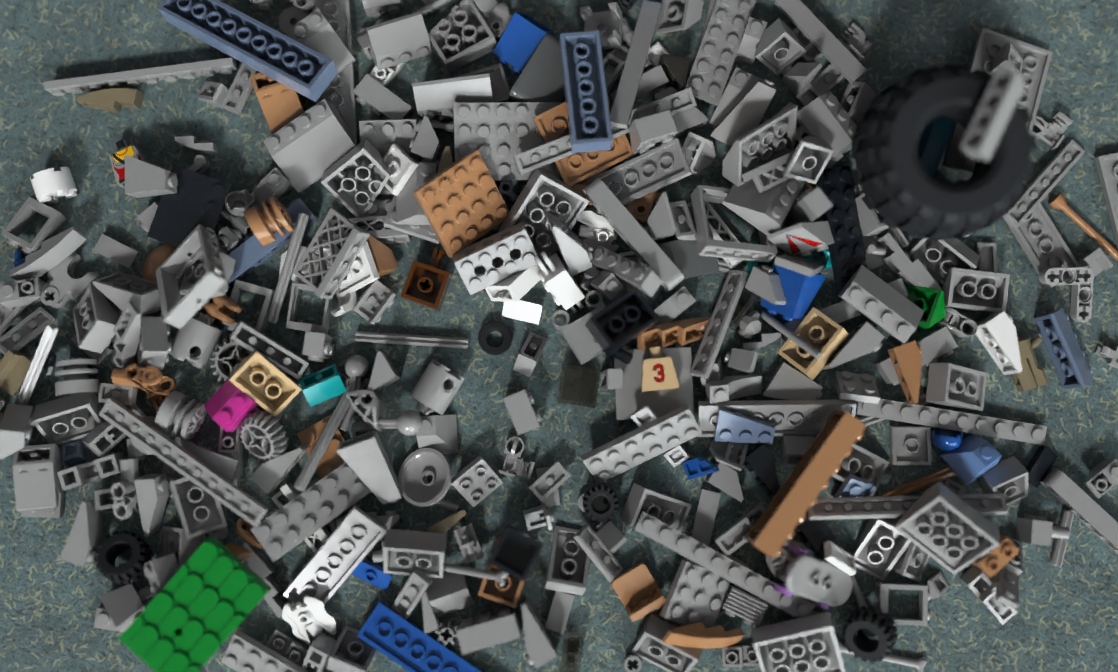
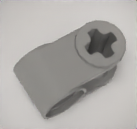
[936,307,978,338]

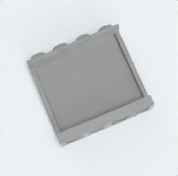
[614,344,694,420]

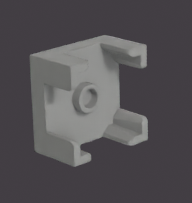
[580,2,623,50]

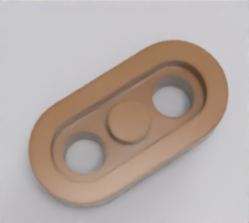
[235,517,263,548]

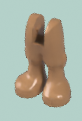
[197,293,242,324]

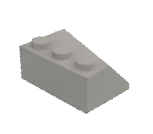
[428,0,497,75]
[321,139,391,218]

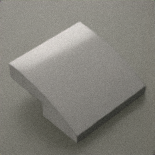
[669,200,712,240]

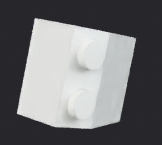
[975,311,1022,375]

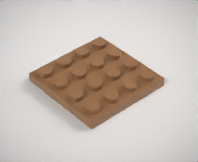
[533,96,633,186]
[412,149,509,258]

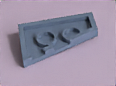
[714,406,775,444]

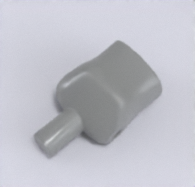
[220,209,253,237]

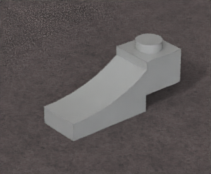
[706,373,762,404]
[714,503,765,556]
[960,565,1017,625]

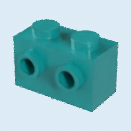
[299,364,347,407]

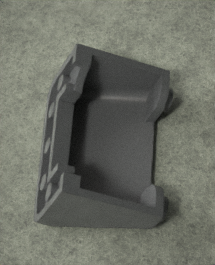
[509,33,565,102]

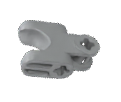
[40,251,102,308]

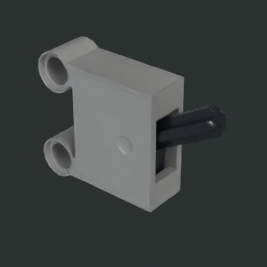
[552,290,633,365]

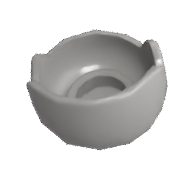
[225,189,255,217]

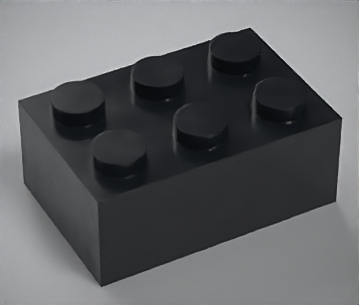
[585,287,660,356]

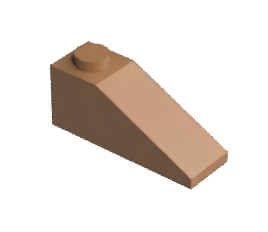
[888,340,922,404]

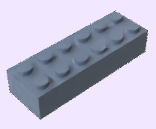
[559,31,613,153]

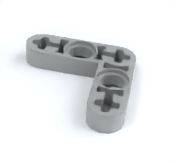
[1039,267,1094,323]

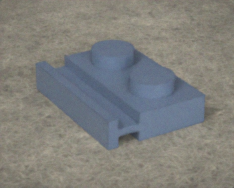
[833,474,876,498]

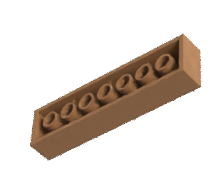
[745,410,866,559]

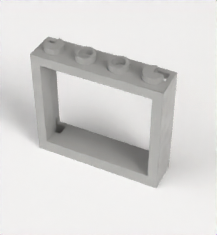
[690,185,778,263]

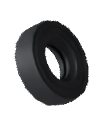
[478,321,512,355]

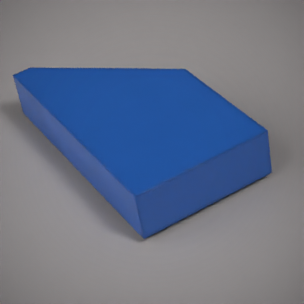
[682,456,720,480]

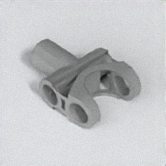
[111,457,140,520]

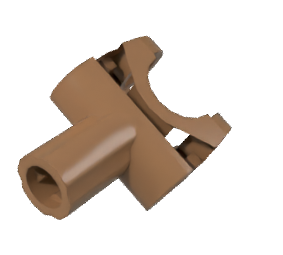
[111,364,177,395]

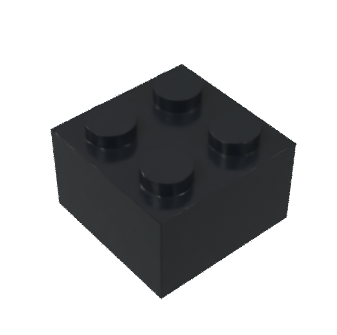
[488,524,543,582]

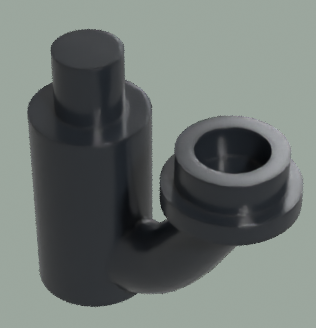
[496,181,520,206]

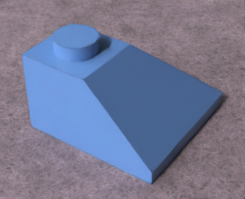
[940,434,1002,486]

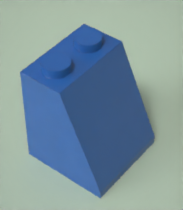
[493,12,555,74]
[760,263,826,321]

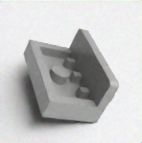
[352,280,396,325]

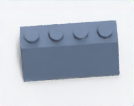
[1033,308,1094,389]

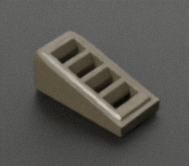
[428,508,468,534]

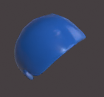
[931,428,963,451]

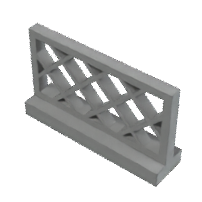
[293,208,370,299]

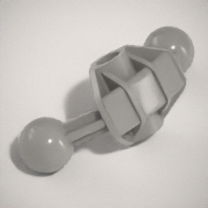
[344,355,422,435]

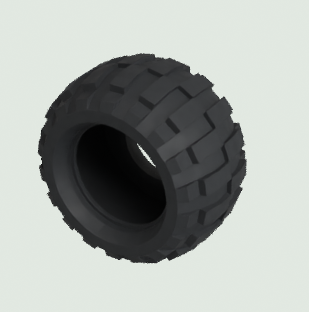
[851,64,1037,240]

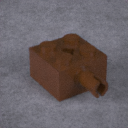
[400,248,452,311]

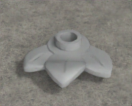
[483,3,513,38]

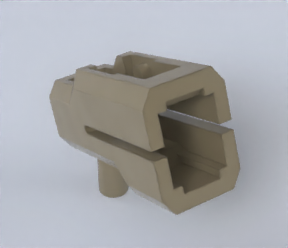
[1012,336,1049,392]

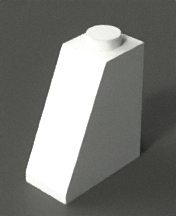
[485,264,541,302]

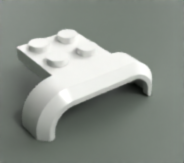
[312,239,380,317]

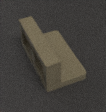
[0,350,32,396]

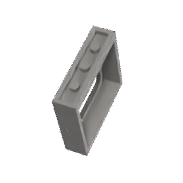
[156,224,226,329]

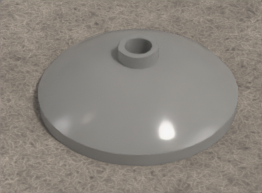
[398,448,452,507]

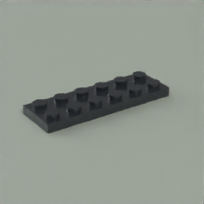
[817,166,868,284]

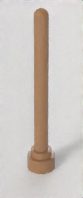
[1048,193,1118,261]

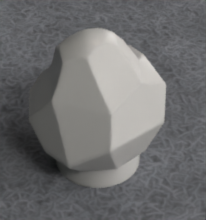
[738,310,761,339]

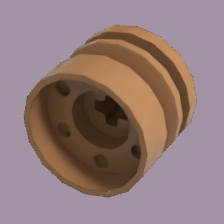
[243,195,294,246]

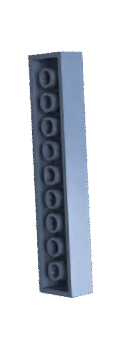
[158,0,338,102]

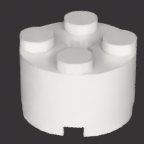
[30,167,77,204]

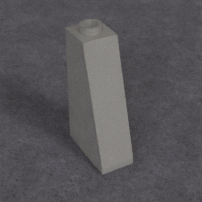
[710,78,777,147]
[337,430,402,505]

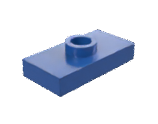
[351,558,394,591]

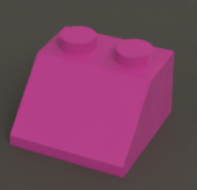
[204,379,259,432]

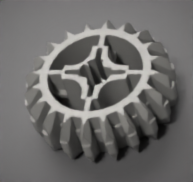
[210,339,253,383]
[238,411,289,462]

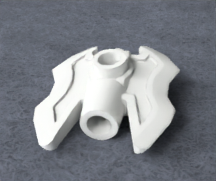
[577,211,619,252]
[282,596,337,644]

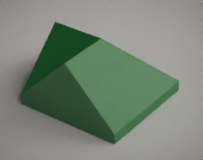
[906,285,946,330]

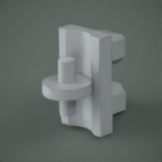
[453,523,484,564]

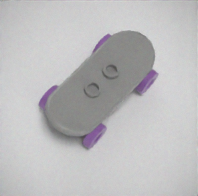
[773,544,853,609]

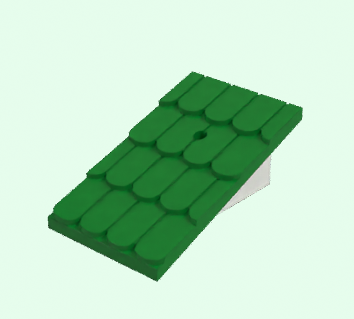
[119,535,272,672]

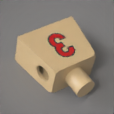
[641,346,680,392]

